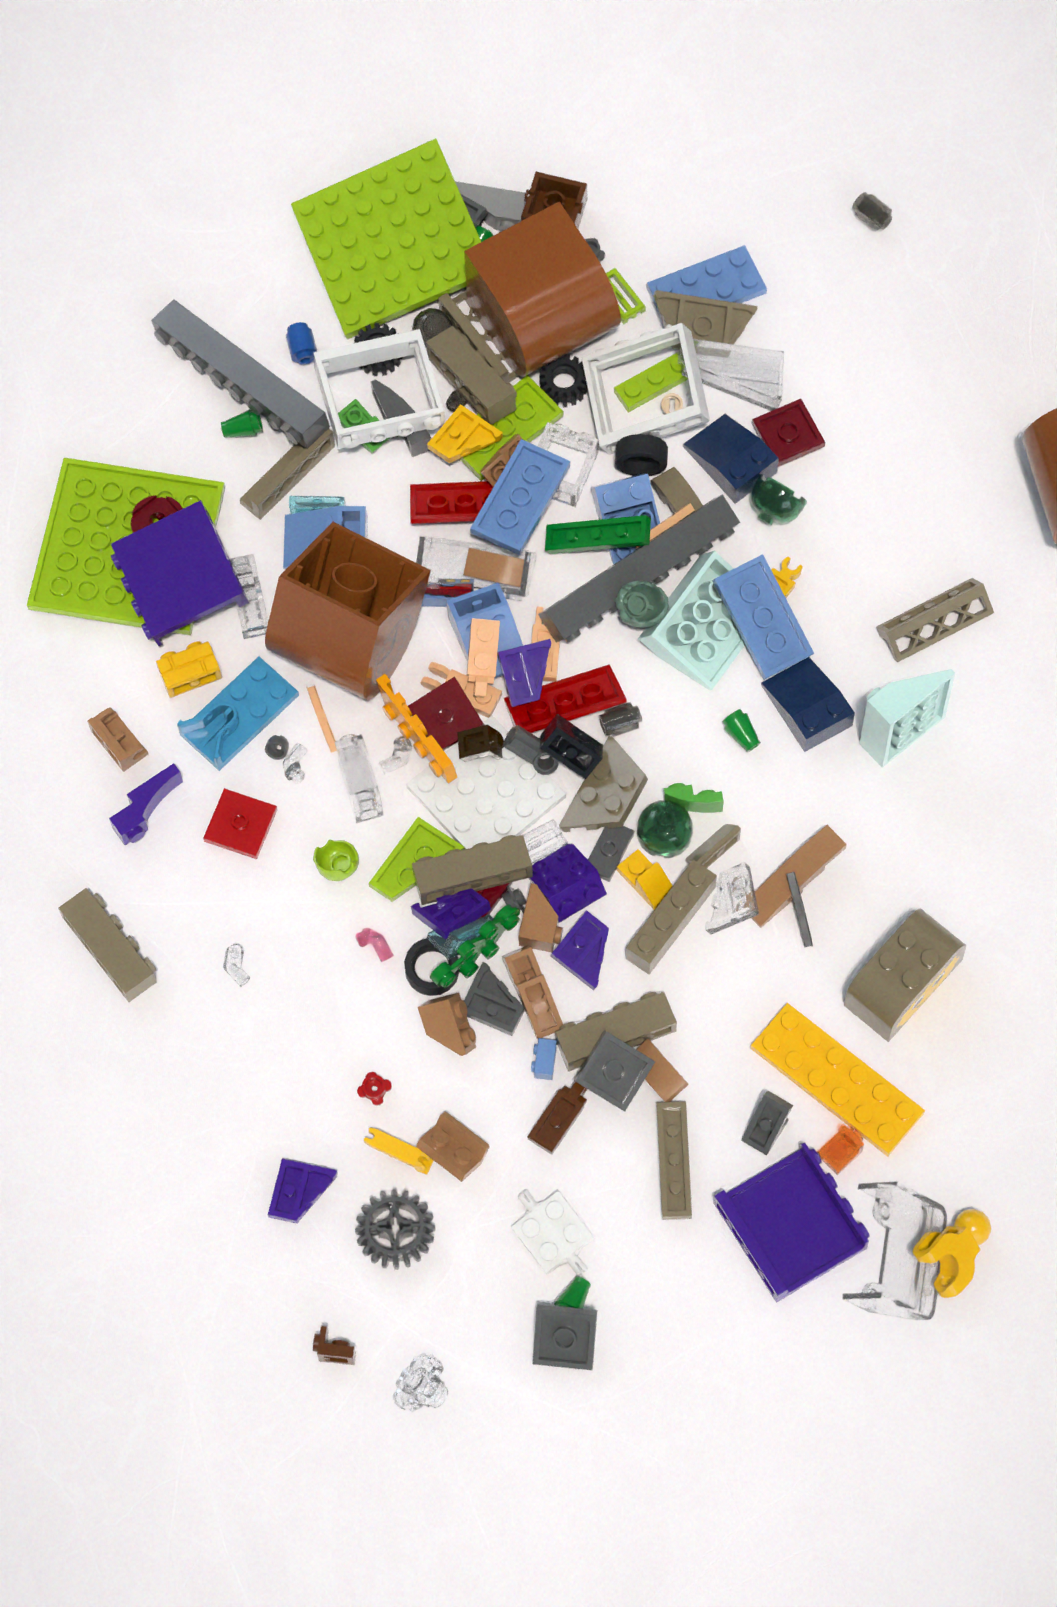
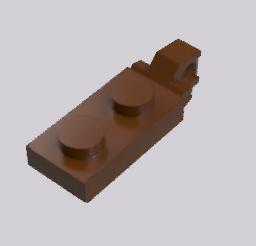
[527,1082,587,1155]

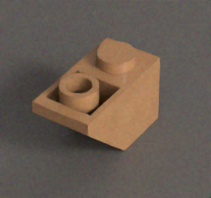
[418,993,476,1056]

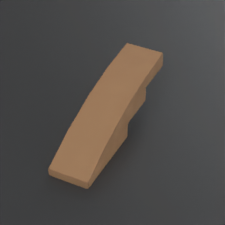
[741,824,847,928]

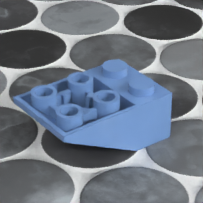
[591,473,660,565]
[283,506,368,569]
[446,582,523,678]

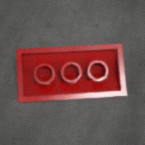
[410,481,493,524]
[504,664,627,733]

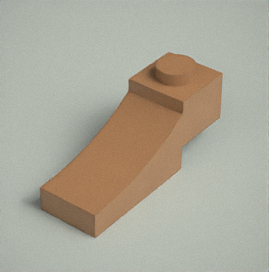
[501,946,563,1039]

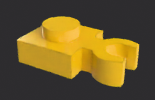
[771,557,803,598]

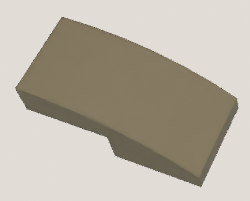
[650,467,703,516]

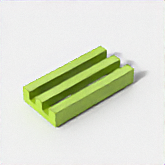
[606,268,646,325]

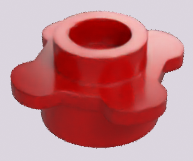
[357,1072,392,1106]

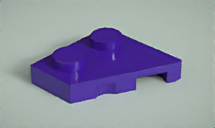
[550,910,609,991]

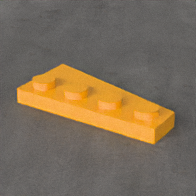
[376,674,457,783]

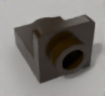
[457,724,504,762]

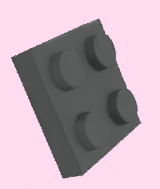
[574,1030,655,1112]
[533,1304,598,1370]

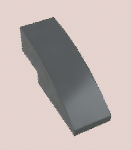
[371,380,431,457]

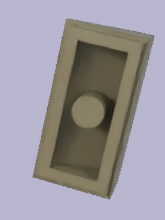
[685,824,741,868]

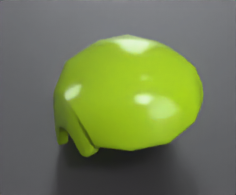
[313,839,359,881]

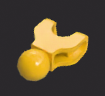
[913,1209,991,1298]

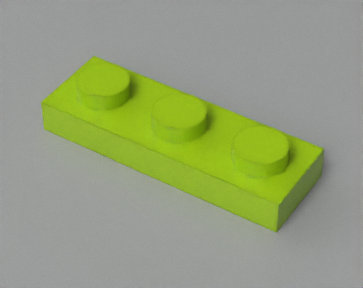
[614,350,688,413]

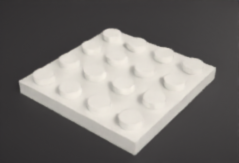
[406,715,566,850]

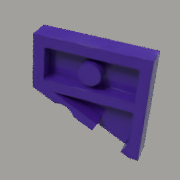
[497,639,551,707]
[411,888,491,940]
[268,1159,338,1224]

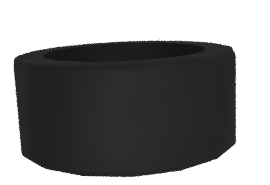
[615,434,668,476]
[404,938,460,996]

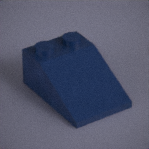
[683,414,779,504]
[761,657,855,752]

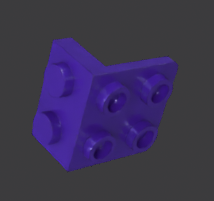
[528,844,607,923]

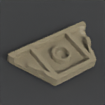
[654,290,758,357]
[559,736,648,832]

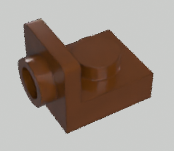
[313,1325,356,1365]

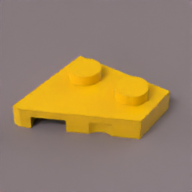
[427,404,503,463]

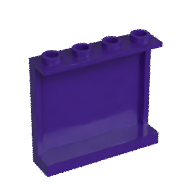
[111,500,249,646]
[713,1142,870,1303]

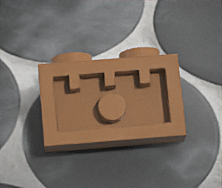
[416,1112,490,1182]

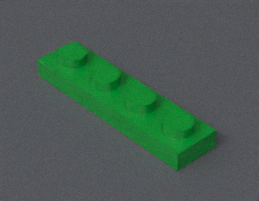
[545,515,651,554]

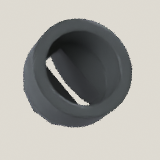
[265,735,289,760]

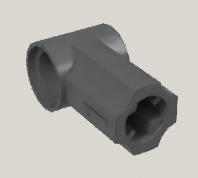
[503,725,559,775]

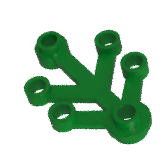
[430,904,520,988]

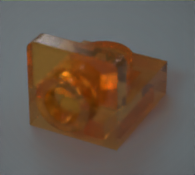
[817,1124,864,1176]

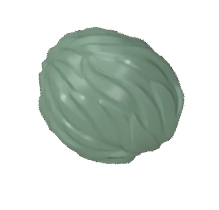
[615,581,669,628]

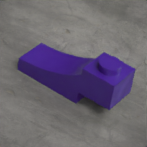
[109,763,183,845]

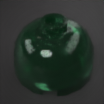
[751,474,808,526]
[637,800,693,858]

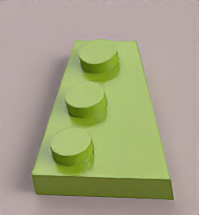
[369,817,465,902]

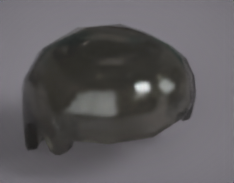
[411,308,453,348]

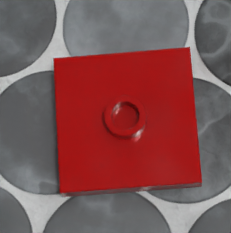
[203,788,278,859]

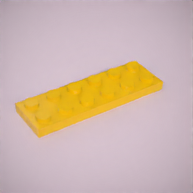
[750,1003,925,1157]

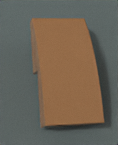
[480,434,523,487]
[464,548,527,587]
[636,1039,689,1102]

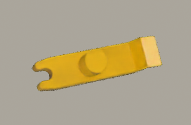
[364,1128,434,1175]

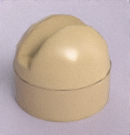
[661,393,683,414]

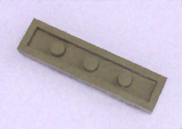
[657,1101,692,1220]

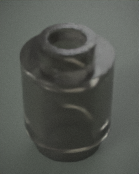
[852,192,892,231]
[598,702,642,737]

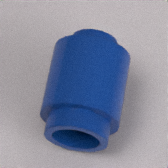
[286,322,317,365]

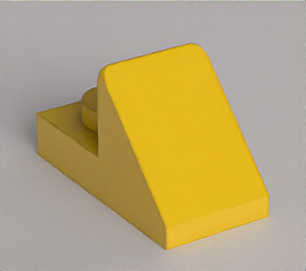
[617,849,673,911]

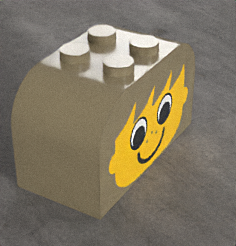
[844,908,967,1043]

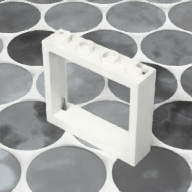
[582,323,710,454]
[313,329,445,449]

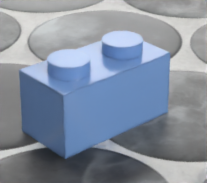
[531,1038,557,1080]

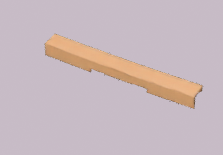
[635,503,694,549]
[306,685,339,753]

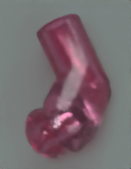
[355,927,394,962]

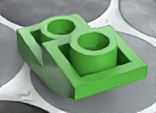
[338,399,392,454]
[663,783,724,813]

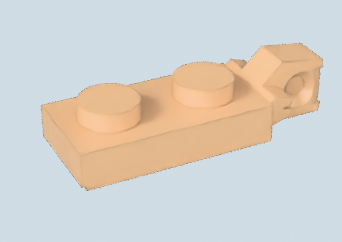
[466,618,500,698]

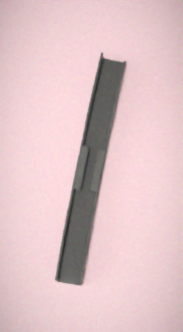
[786,872,813,947]

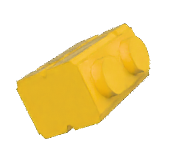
[156,641,222,698]

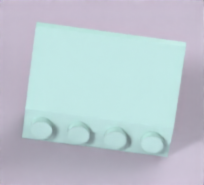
[638,551,745,690]
[860,669,955,768]

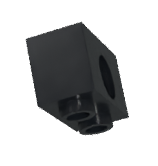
[540,714,603,779]

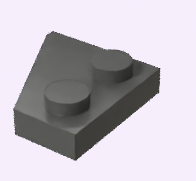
[464,962,525,1036]

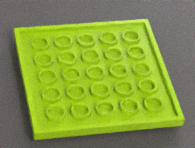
[291,138,481,340]
[27,457,225,635]

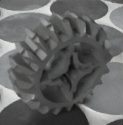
[355,1189,435,1270]

